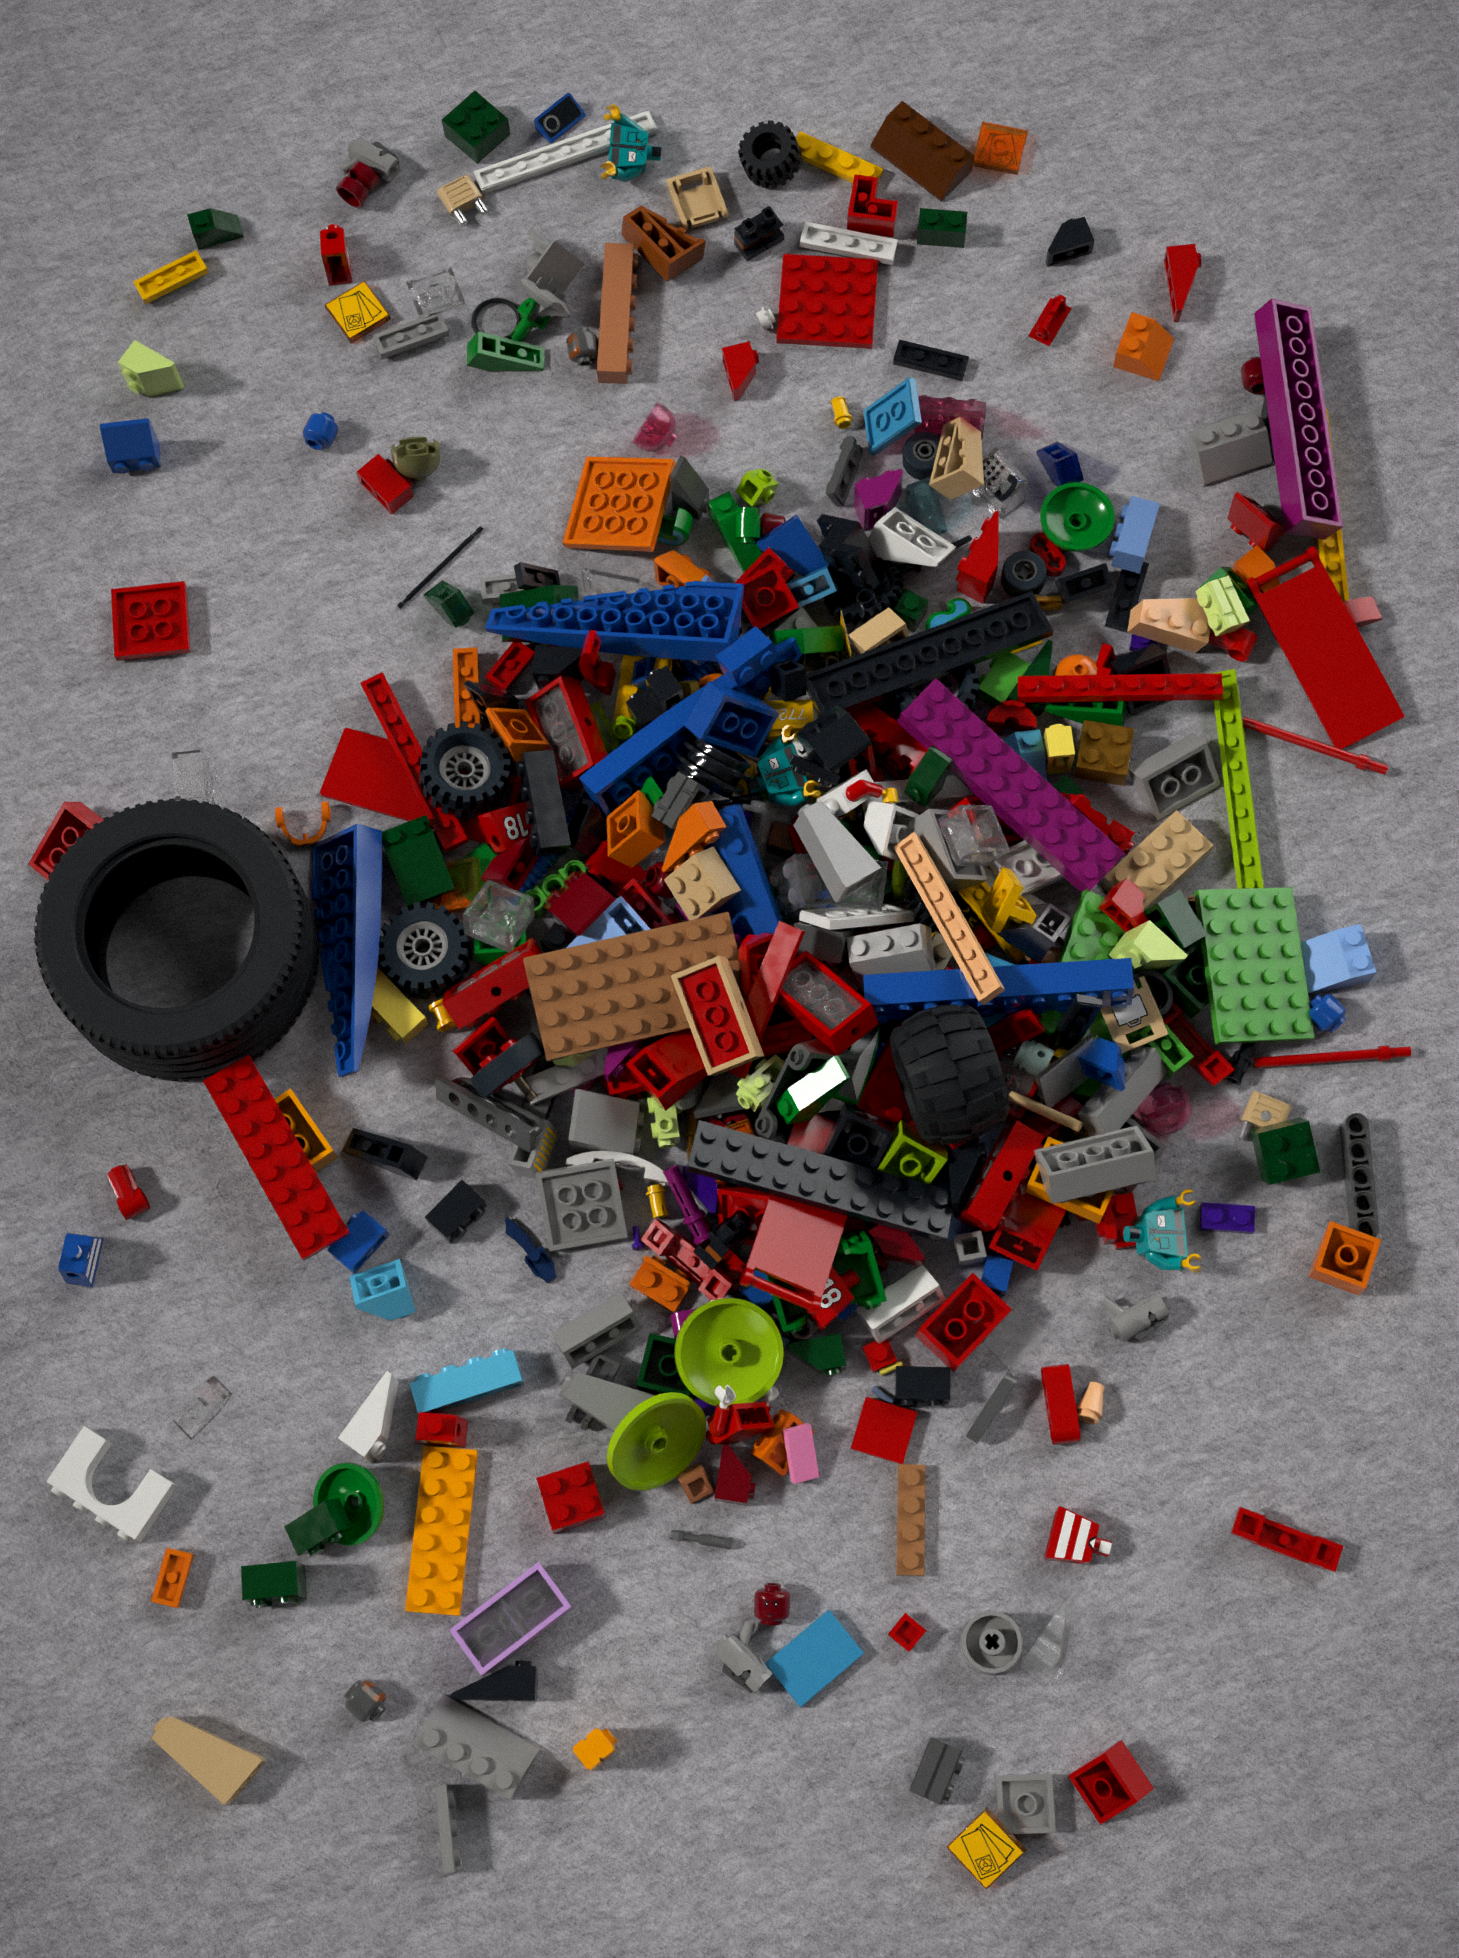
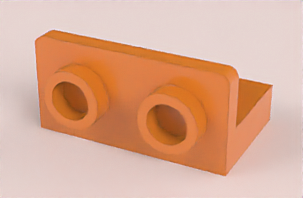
[629,1255,691,1313]
[750,1409,815,1476]

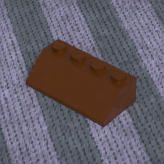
[870,101,974,202]

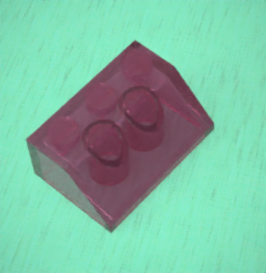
[910,395,986,440]

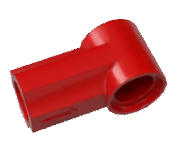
[1208,628,1258,662]
[107,1164,151,1220]

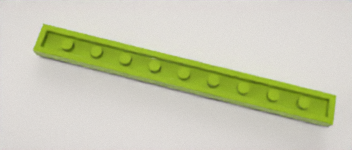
[1213,669,1264,889]

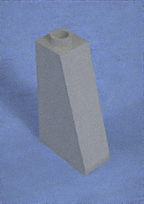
[794,800,881,903]
[558,1372,655,1432]

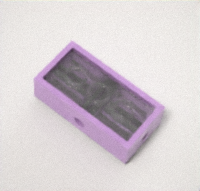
[449,1562,573,1677]

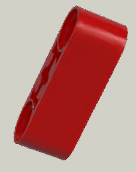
[1041,1364,1081,1445]

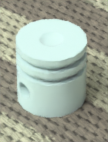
[1013,1040,1055,1078]

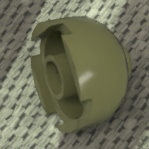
[391,437,440,481]

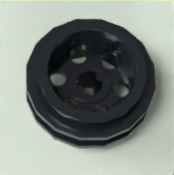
[676,736,752,799]

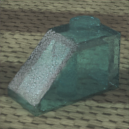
[905,477,947,535]

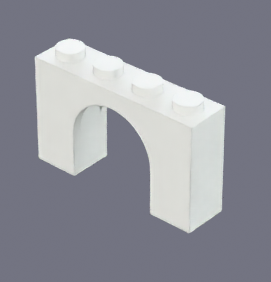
[46,1426,178,1543]

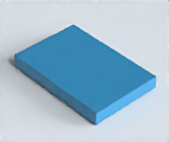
[863,377,922,455]
[765,1610,864,1708]

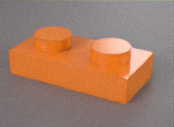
[151,1547,195,1609]

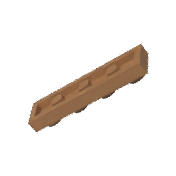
[896,1464,925,1576]

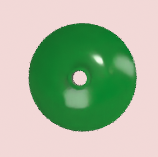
[1040,482,1115,552]
[313,1462,384,1546]

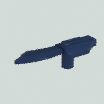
[505,1218,557,1284]

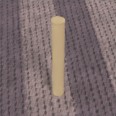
[1008,1091,1083,1132]

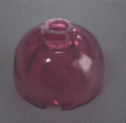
[632,402,677,452]
[1137,1083,1192,1135]

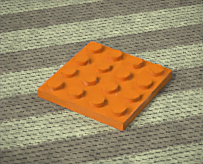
[562,456,676,552]

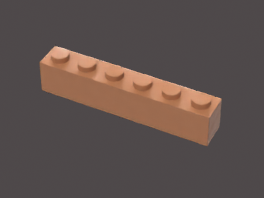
[597,243,639,384]

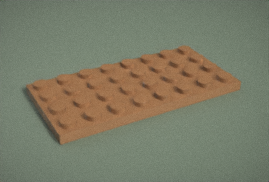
[523,912,748,1062]

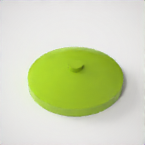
[674,1298,784,1406]
[607,1392,706,1491]

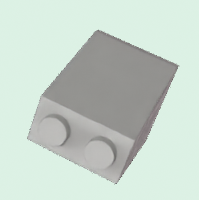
[568,1089,645,1156]

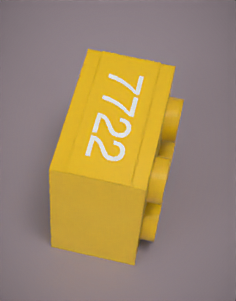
[764,699,814,744]

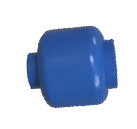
[302,412,338,450]
[1309,994,1346,1033]

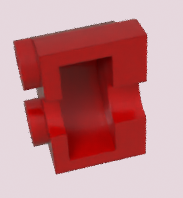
[986,700,1037,734]

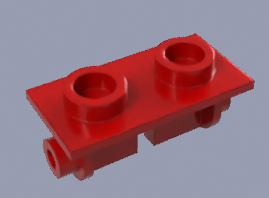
[1028,295,1072,347]

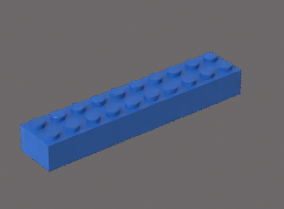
[863,958,1134,1024]

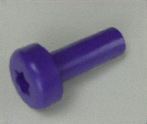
[632,1226,644,1251]

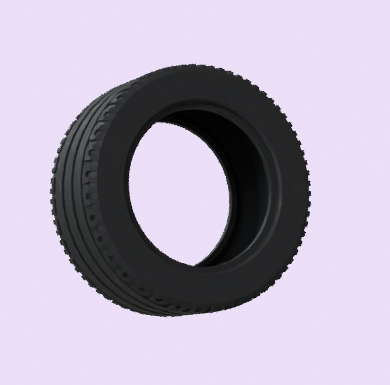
[34,798,319,1081]

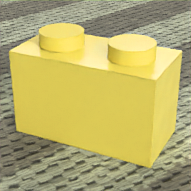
[1043,724,1075,775]

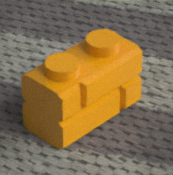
[573,1728,618,1771]

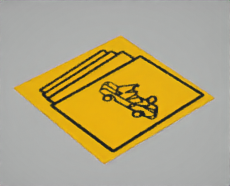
[840,611,852,659]

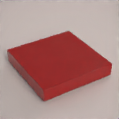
[850,1397,918,1464]

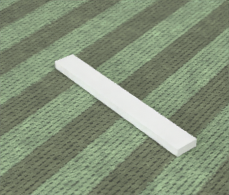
[473,110,658,195]

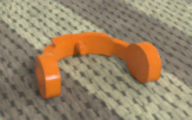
[275,801,331,847]

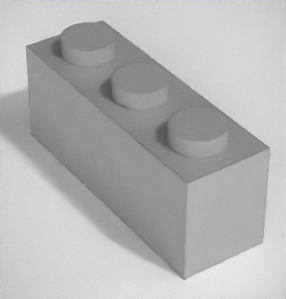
[551,1292,641,1369]

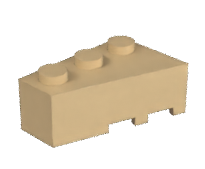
[929,417,984,500]

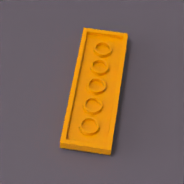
[405,1446,478,1616]

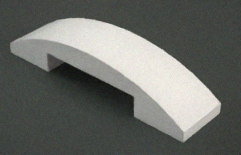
[566,1151,671,1188]

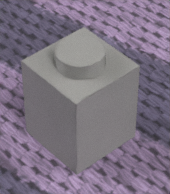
[953,1231,987,1267]

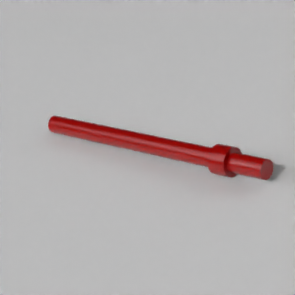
[1243,716,1389,775]
[1253,1045,1411,1068]

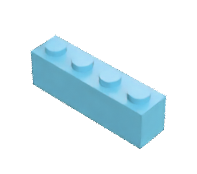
[409,1348,524,1413]

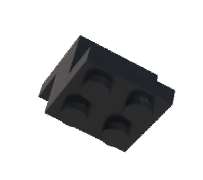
[817,514,880,590]

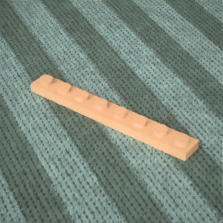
[894,832,1005,1005]

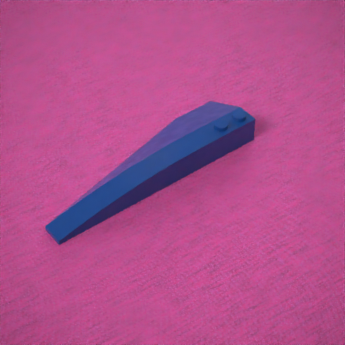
[669,804,816,1039]

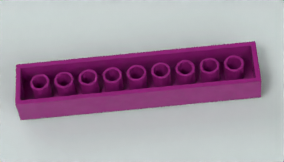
[1254,299,1343,540]
[897,678,1125,893]

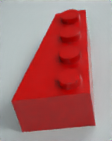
[849,703,927,780]

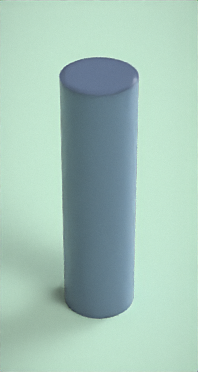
[872,1386,895,1404]

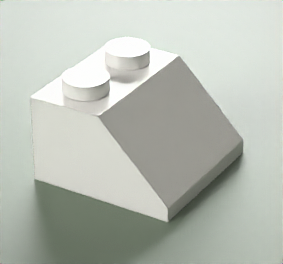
[863,801,919,861]

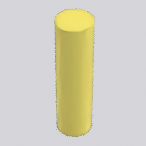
[879,1360,903,1376]

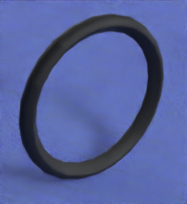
[471,298,522,339]

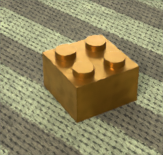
[1073,720,1135,786]

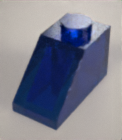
[1036,441,1084,487]

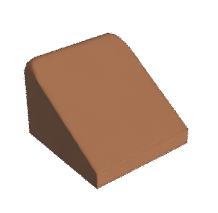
[677,1463,715,1504]

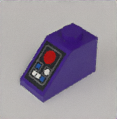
[682,1166,719,1218]

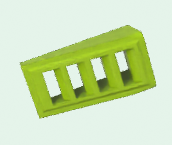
[892,860,909,899]

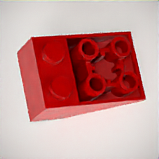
[956,510,999,604]
[626,1029,708,1111]
[988,1178,1066,1271]

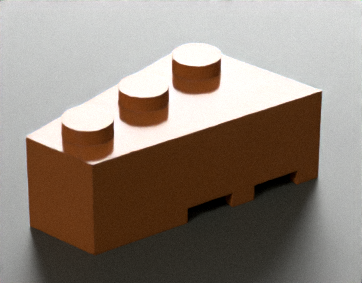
[621,205,706,282]

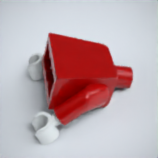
[706,1384,779,1445]

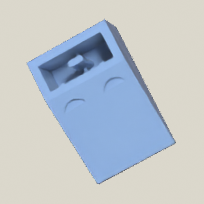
[567,896,650,948]

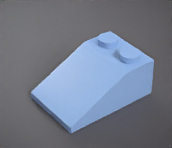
[1300,924,1376,996]

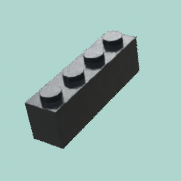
[516,750,571,857]

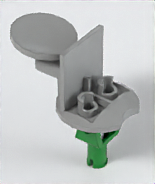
[509,228,584,342]

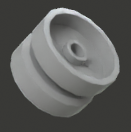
[959,1611,1023,1675]

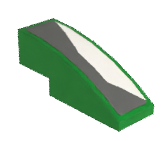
[832,1026,881,1107]

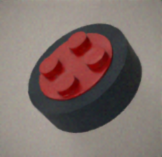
[470,1032,545,1102]

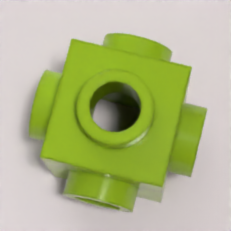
[735,468,779,507]

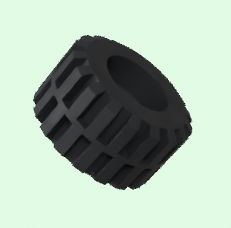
[738,120,802,188]

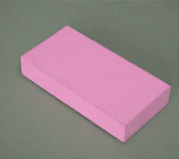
[783,1423,819,1484]

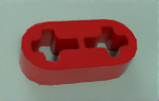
[1030,532,1066,577]

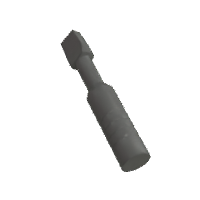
[670,1530,732,1550]

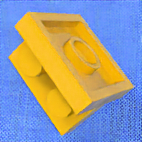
[980,867,1037,933]

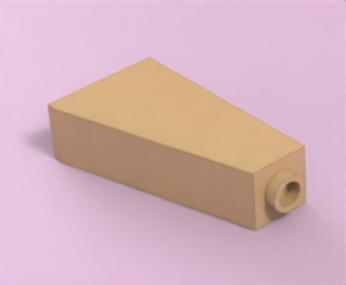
[151,1716,267,1805]

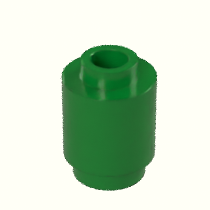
[736,507,760,544]

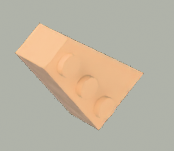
[1127,598,1210,653]

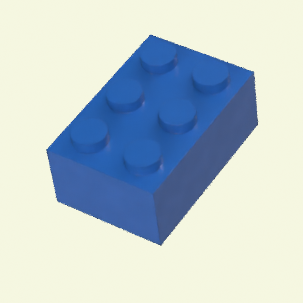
[684,681,779,758]

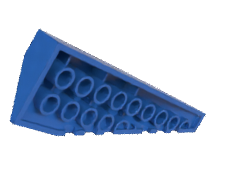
[485,581,744,662]
[579,637,802,821]
[311,824,383,1078]

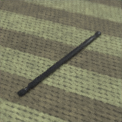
[397,526,483,609]

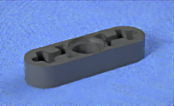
[966,1371,1019,1443]

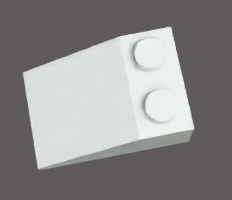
[868,507,956,567]
[338,1371,399,1463]

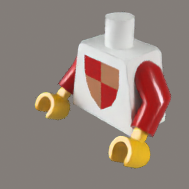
[817,770,898,821]

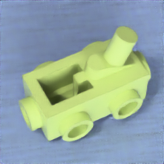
[736,1054,785,1112]
[647,1092,689,1149]

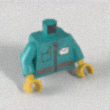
[600,104,662,182]
[746,725,821,807]
[1123,1189,1202,1273]

